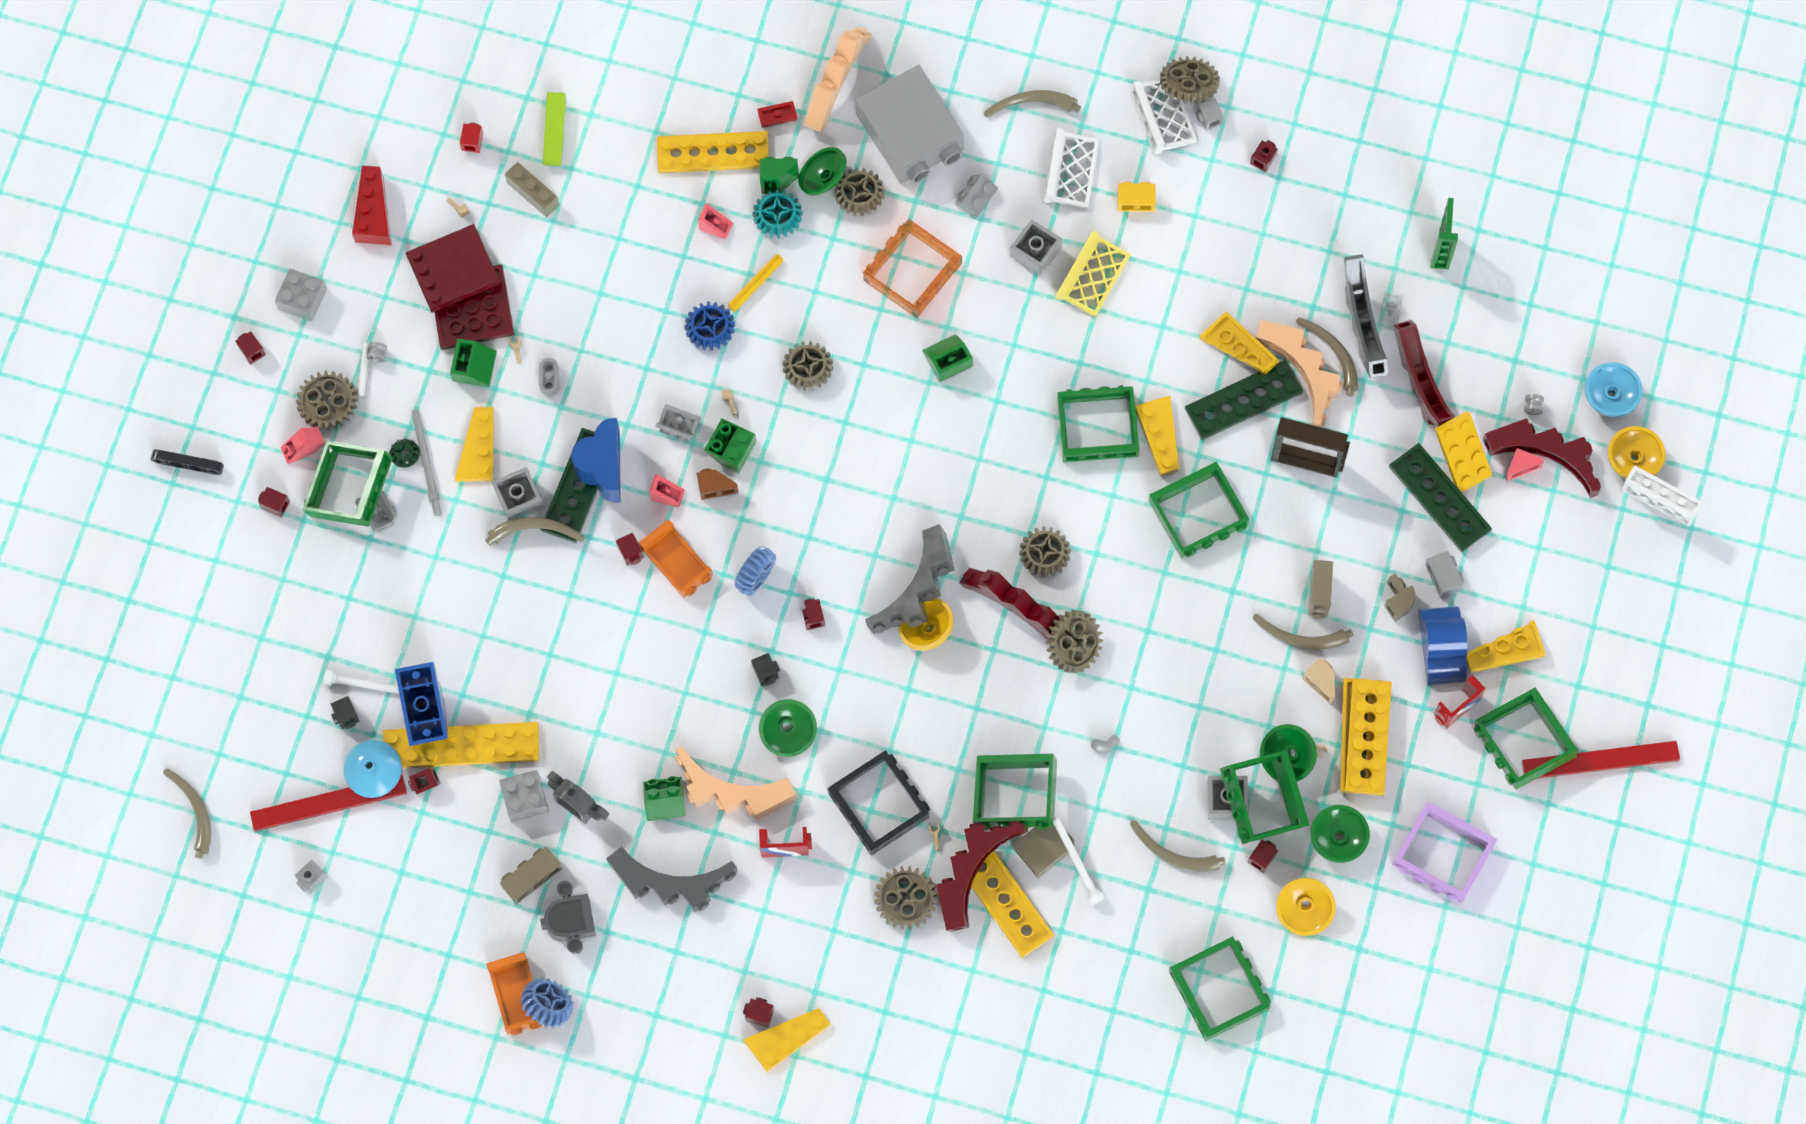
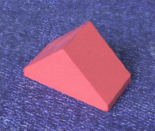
[698,204,733,239]
[1505,448,1544,481]
[649,474,685,507]

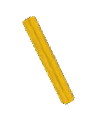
[728,254,783,312]

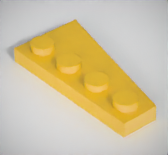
[1199,311,1279,375]
[1135,396,1179,476]
[455,407,494,482]
[1466,620,1546,673]
[743,1008,831,1072]

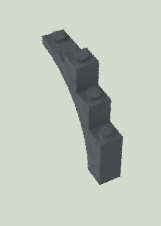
[1344,254,1389,378]
[865,524,955,634]
[606,847,738,912]

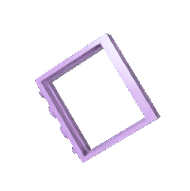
[1392,801,1497,904]

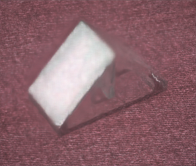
[1377,292,1403,331]

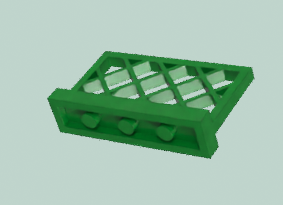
[1430,198,1458,270]

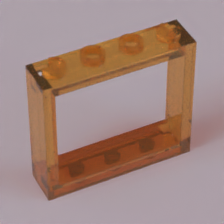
[863,219,962,318]

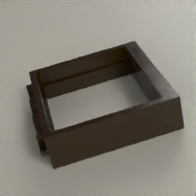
[1271,417,1350,478]

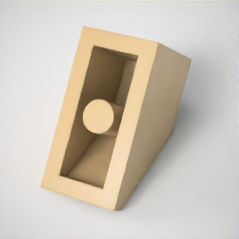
[1302,658,1335,705]

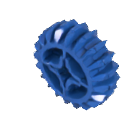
[684,301,735,351]

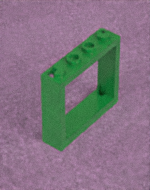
[1057,385,1139,463]
[302,441,393,527]
[1148,461,1250,558]
[1473,687,1578,790]
[1220,750,1309,844]
[973,753,1057,830]
[1169,936,1271,1042]

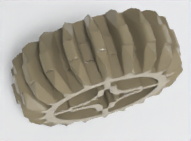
[835,167,885,217]
[782,340,833,391]
[1019,526,1071,578]

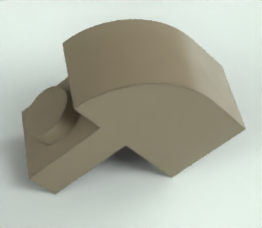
[1384,574,1415,622]

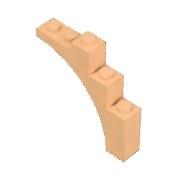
[804,27,872,132]
[1256,320,1343,427]
[675,746,797,820]

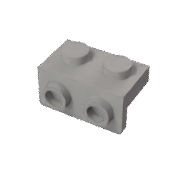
[955,174,998,217]
[655,404,701,441]
[355,491,397,533]

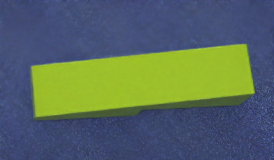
[543,92,567,166]

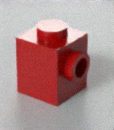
[459,122,484,153]

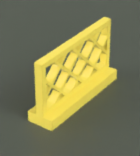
[1055,230,1131,317]

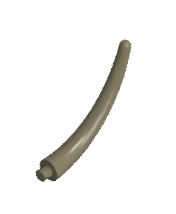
[984,90,1081,117]
[1296,317,1358,397]
[485,517,584,545]
[1253,614,1354,650]
[163,769,211,859]
[1130,820,1226,872]

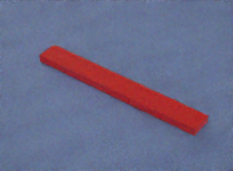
[1521,741,1680,779]
[250,774,407,832]

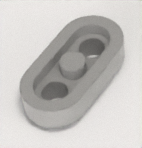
[539,358,559,396]

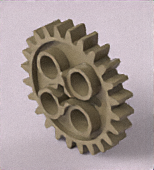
[1160,56,1220,104]
[296,370,358,431]
[1045,610,1103,673]
[874,866,938,930]

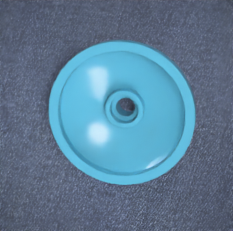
[1585,362,1643,417]
[343,740,402,798]

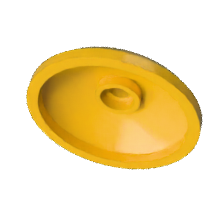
[1607,426,1666,479]
[898,598,954,651]
[1276,878,1336,936]

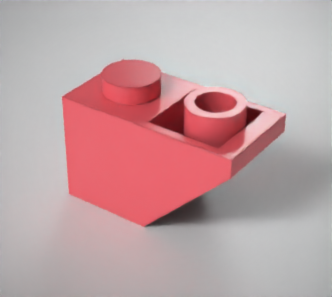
[280,427,325,464]

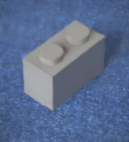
[1425,551,1465,599]

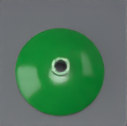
[798,147,847,196]
[759,699,817,757]
[1260,724,1317,781]
[1310,805,1370,863]

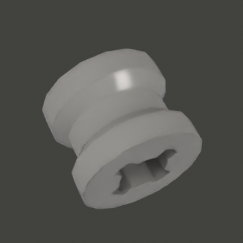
[367,342,387,363]
[1524,394,1544,415]

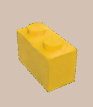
[1117,181,1156,212]

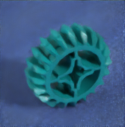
[752,189,803,239]

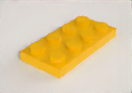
[1434,411,1492,492]

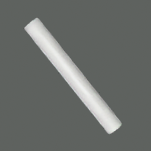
[357,343,370,398]

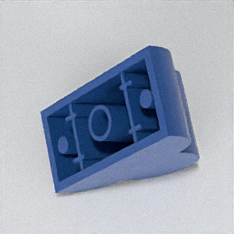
[571,418,621,503]
[1418,606,1468,685]
[395,662,448,746]

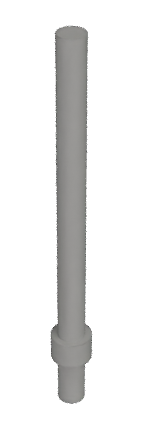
[412,410,441,516]

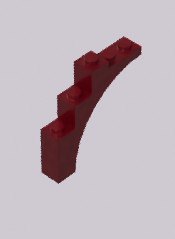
[1393,320,1455,427]
[1482,418,1601,498]
[959,568,1066,645]
[936,821,1028,932]

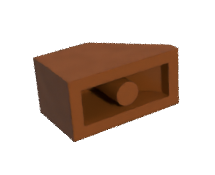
[696,468,739,500]

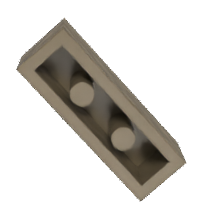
[505,162,559,218]
[500,846,563,905]

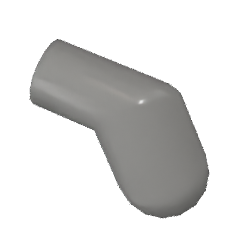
[1091,734,1120,753]

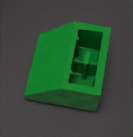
[760,157,799,194]
[922,334,973,383]
[450,338,497,387]
[704,418,756,473]
[643,776,686,821]

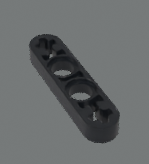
[150,449,224,475]

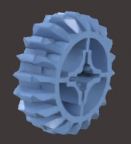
[735,546,776,596]
[520,977,574,1028]

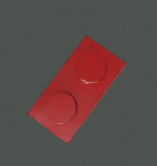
[757,101,797,128]

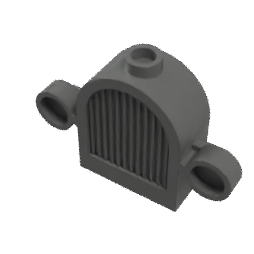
[547,771,610,824]
[540,881,596,955]

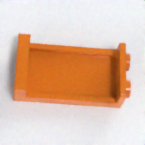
[639,519,713,598]
[486,952,542,1036]

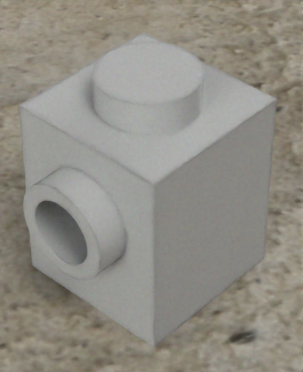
[1196,98,1224,130]
[294,859,328,893]

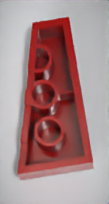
[352,165,392,245]

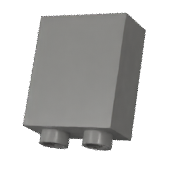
[855,64,964,184]

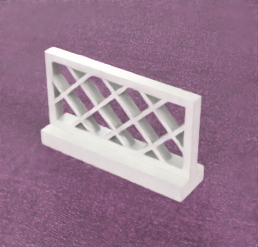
[1130,79,1197,155]
[1043,128,1099,209]
[1621,465,1703,527]

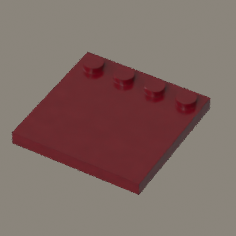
[405,224,501,313]
[434,264,515,350]

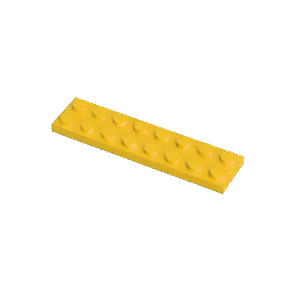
[383,722,540,768]

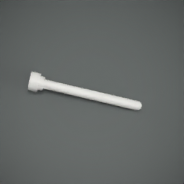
[324,670,399,694]
[1053,817,1105,905]

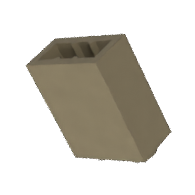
[1308,560,1333,619]
[1013,826,1075,878]

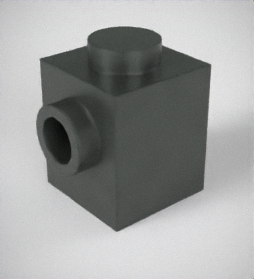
[751,653,780,686]
[330,696,360,729]

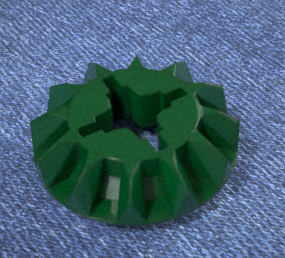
[389,438,420,468]

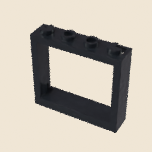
[827,750,930,856]

